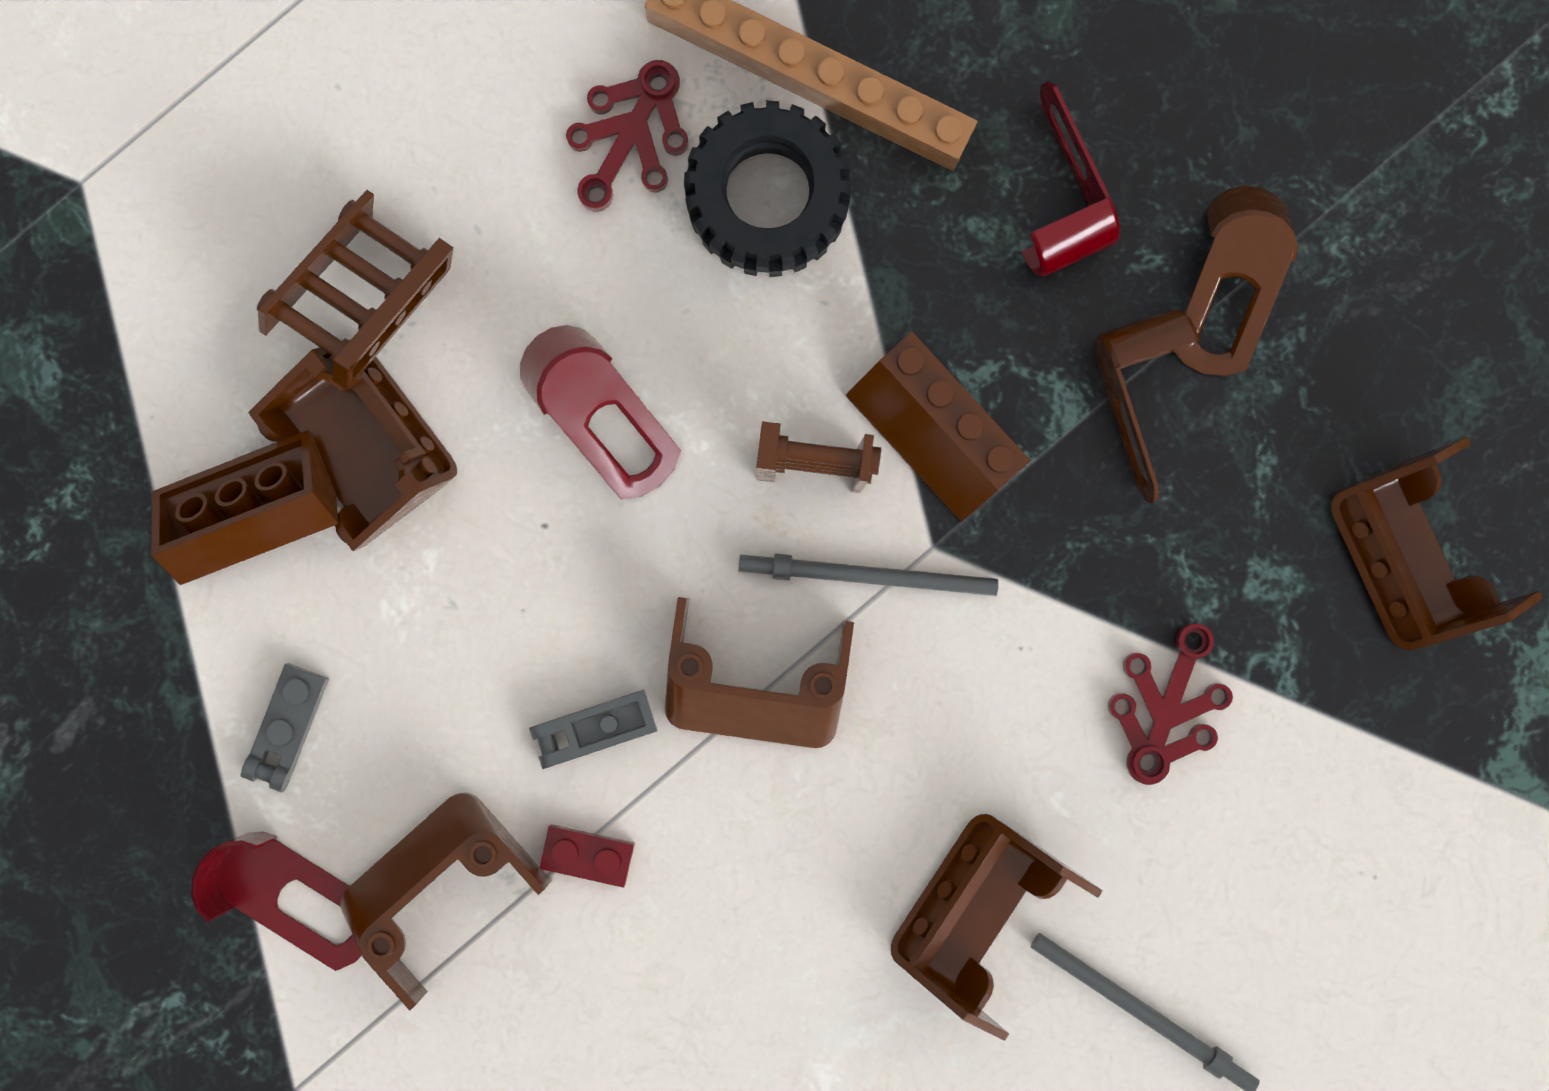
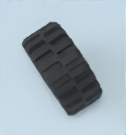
[684,100,852,277]

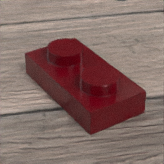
[539,824,635,888]

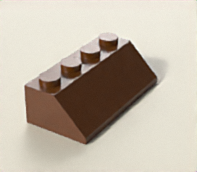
[845,331,1031,522]
[151,430,338,585]

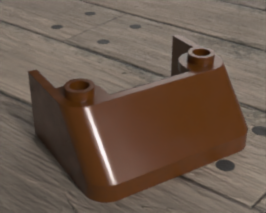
[1331,437,1543,650]
[665,597,854,748]
[341,793,552,1011]
[891,814,1103,1041]

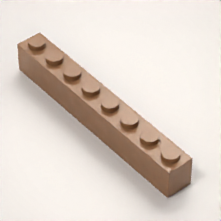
[645,0,978,172]

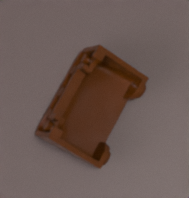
[248,348,457,551]

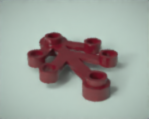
[566,60,689,212]
[1108,624,1233,785]

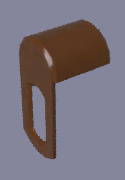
[1173,186,1298,376]
[1095,309,1200,504]

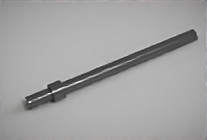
[738,553,998,596]
[1030,933,1260,1091]

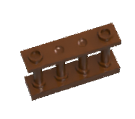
[257,190,454,390]
[756,421,881,493]

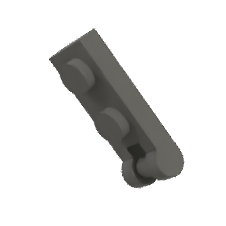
[240,663,329,793]
[529,689,658,769]

